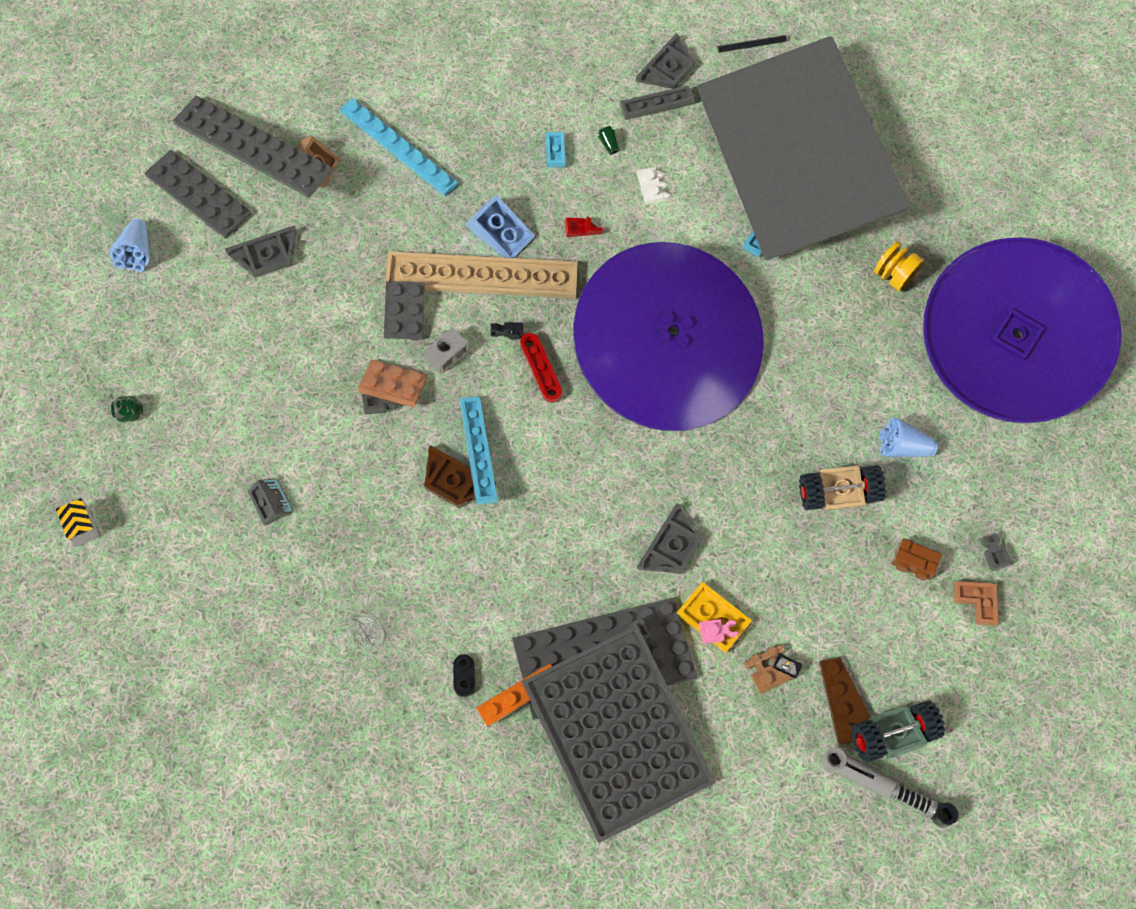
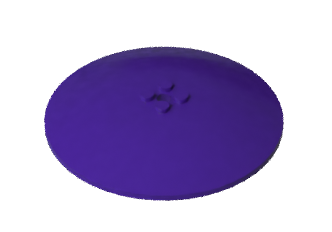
[923,237,1121,423]
[573,242,764,431]

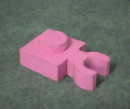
[699,619,738,644]

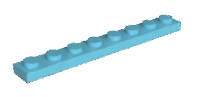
[340,98,458,196]

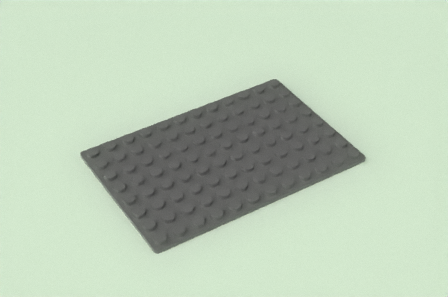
[697,36,909,260]

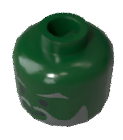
[111,396,143,422]

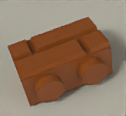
[892,538,942,580]

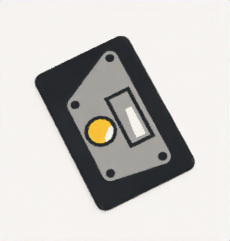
[773,653,802,678]

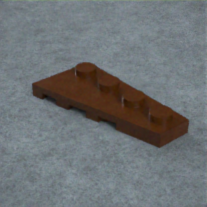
[819,658,870,745]

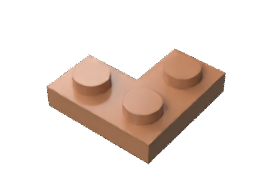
[953,581,998,626]

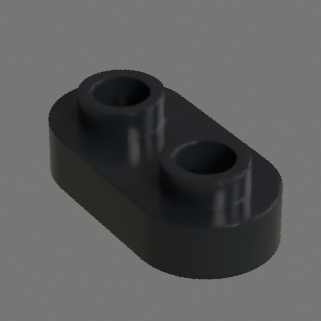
[453,654,475,698]

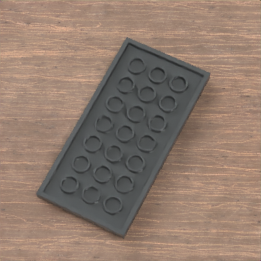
[512,598,697,720]

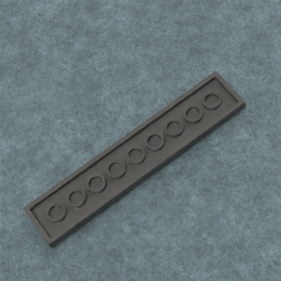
[172,95,333,198]

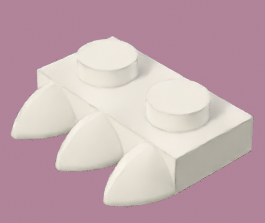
[637,167,672,204]

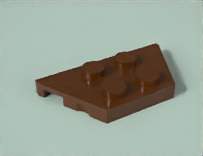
[424,445,496,508]

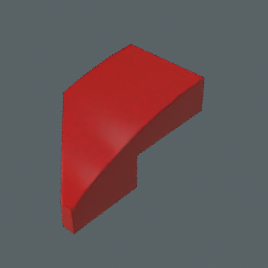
[564,216,603,237]

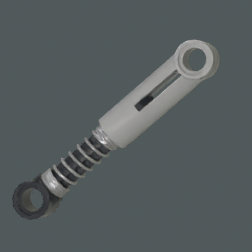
[821,748,959,828]

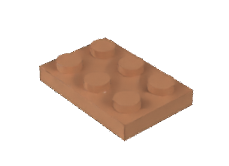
[358,359,427,408]

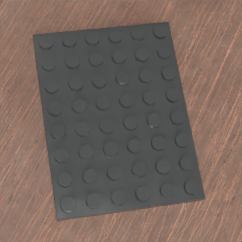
[521,625,715,843]

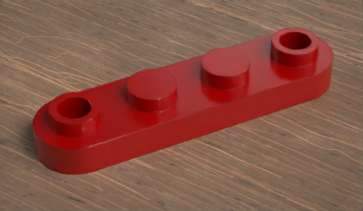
[520,333,562,403]

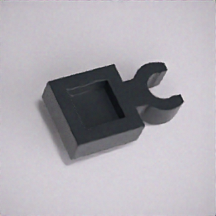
[490,322,524,340]

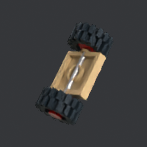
[799,465,886,511]

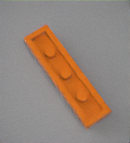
[476,664,552,728]

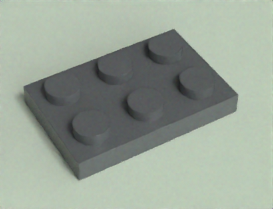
[384,281,425,340]

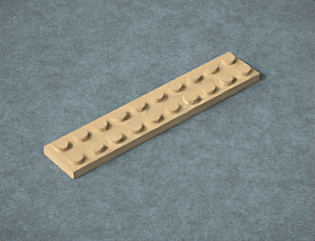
[385,251,578,299]

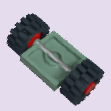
[851,700,945,763]

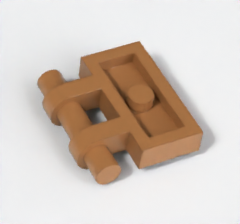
[744,645,798,695]

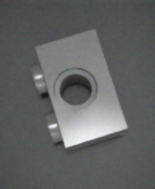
[424,327,469,374]

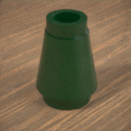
[598,126,619,155]

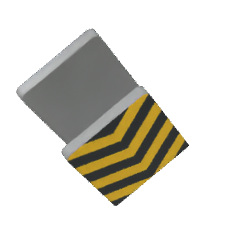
[56,498,100,547]

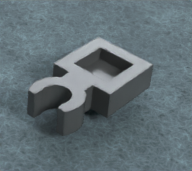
[362,394,398,415]
[981,533,1013,572]

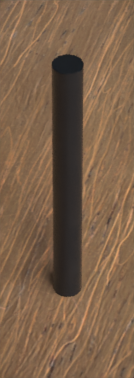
[717,35,786,53]

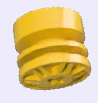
[873,241,924,292]

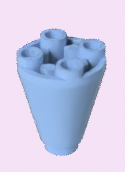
[110,219,150,272]
[879,417,938,457]

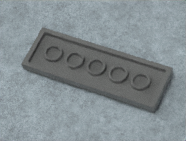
[144,150,252,239]

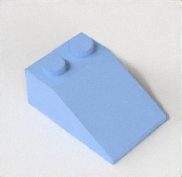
[465,195,535,258]

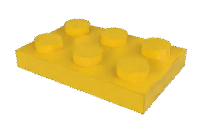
[677,582,752,654]

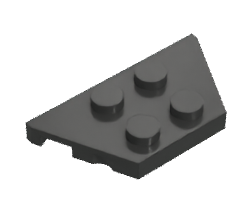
[635,33,695,89]
[225,225,297,277]
[637,503,703,574]

